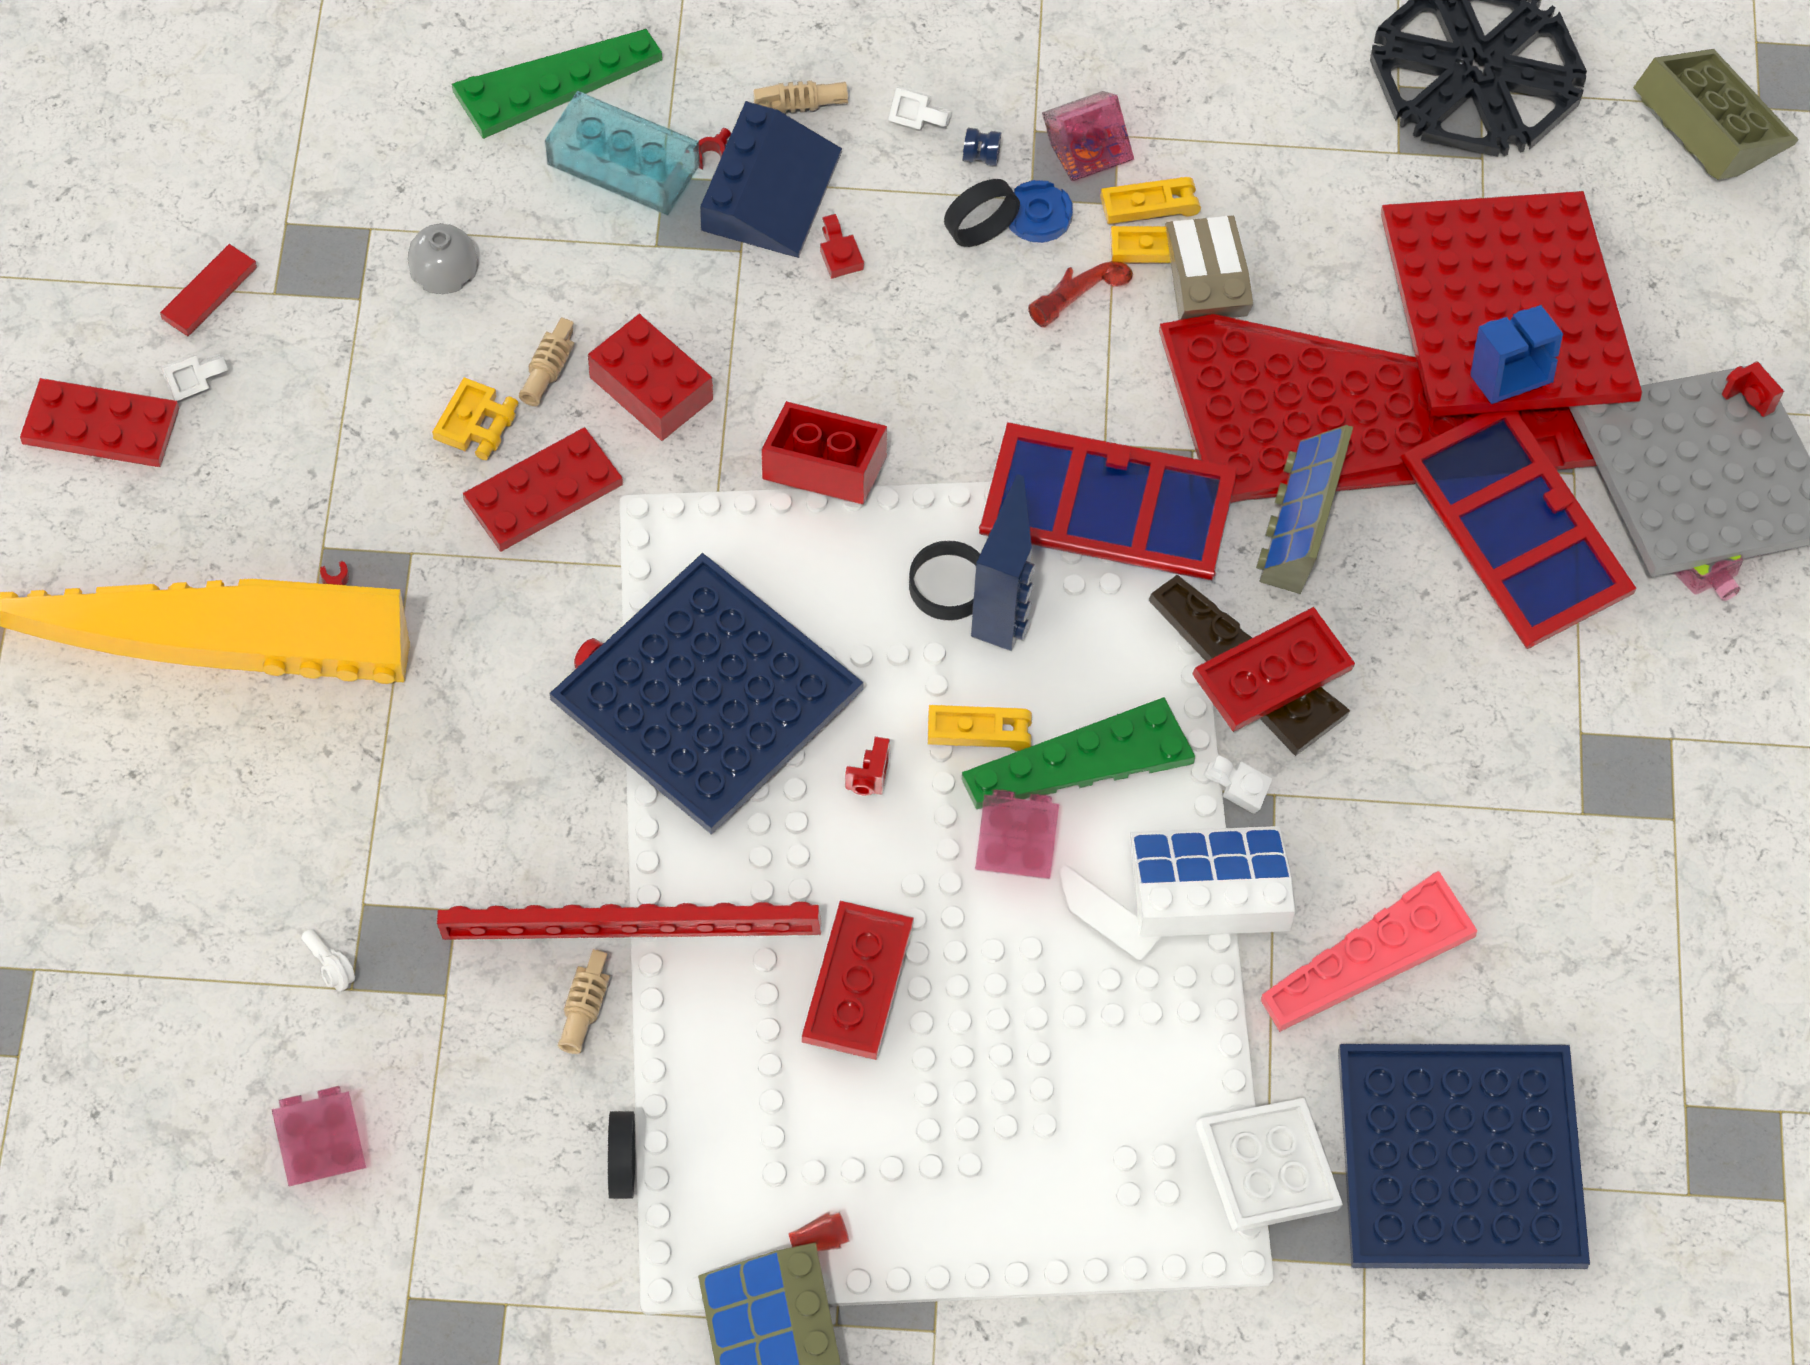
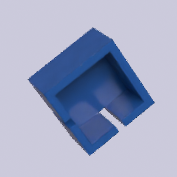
[1470,305,1563,404]

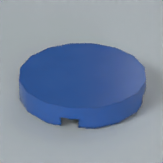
[1008,180,1073,243]

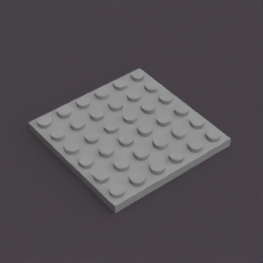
[1569,363,1810,577]

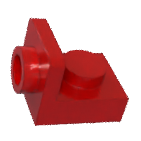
[1722,361,1784,417]
[845,737,890,796]

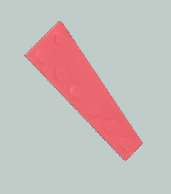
[1261,871,1478,1032]

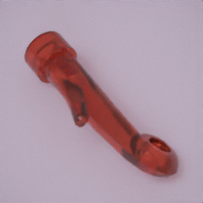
[1028,261,1133,327]

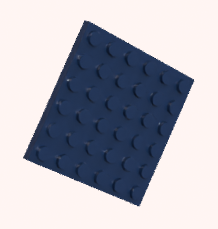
[549,553,864,835]
[1338,1044,1590,1269]

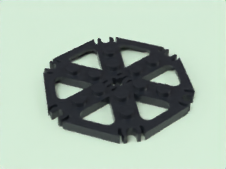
[1370,0,1587,157]

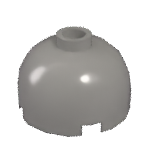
[407,223,478,295]

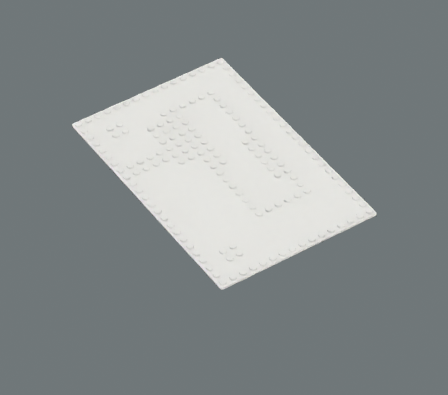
[620,475,1274,1315]

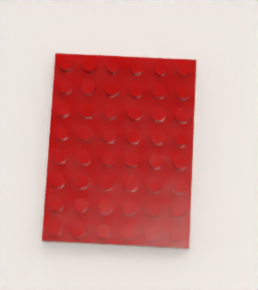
[1381,191,1642,417]

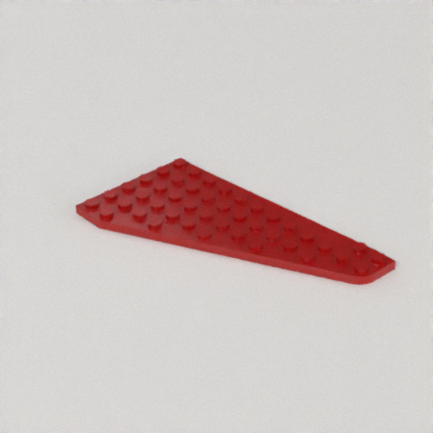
[1159,314,1597,506]

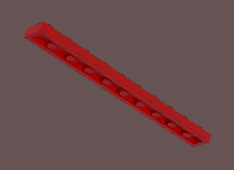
[437,902,822,940]

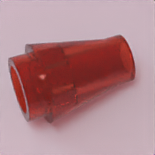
[788,1211,850,1251]

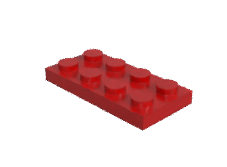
[20,378,179,467]
[463,427,623,552]
[1192,607,1355,732]
[802,901,914,1060]

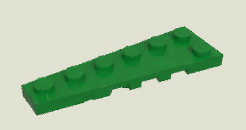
[452,29,662,139]
[961,697,1195,810]

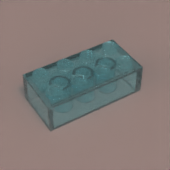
[545,91,700,215]

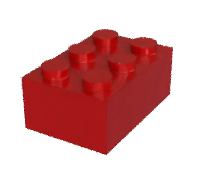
[588,313,713,441]
[762,401,887,505]

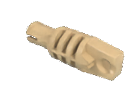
[753,80,848,114]
[519,317,574,406]
[557,949,610,1054]

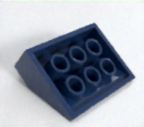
[700,101,842,258]
[971,474,1035,651]

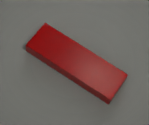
[160,244,257,337]

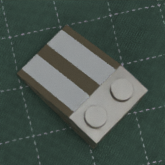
[1165,215,1253,320]

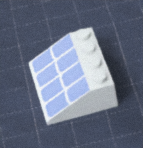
[1130,826,1295,937]

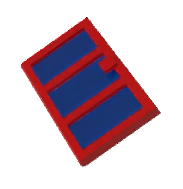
[1400,411,1637,649]
[979,422,1238,581]

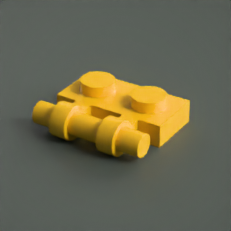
[432,377,519,460]

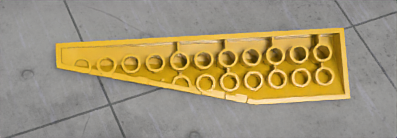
[0,579,410,684]

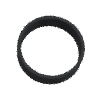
[944,179,1020,247]
[909,541,980,620]
[608,1111,635,1199]

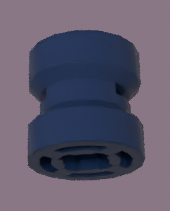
[962,127,1002,166]

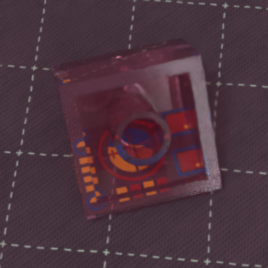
[1042,91,1134,181]

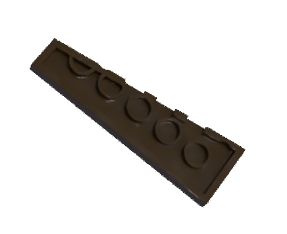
[1148,575,1350,756]

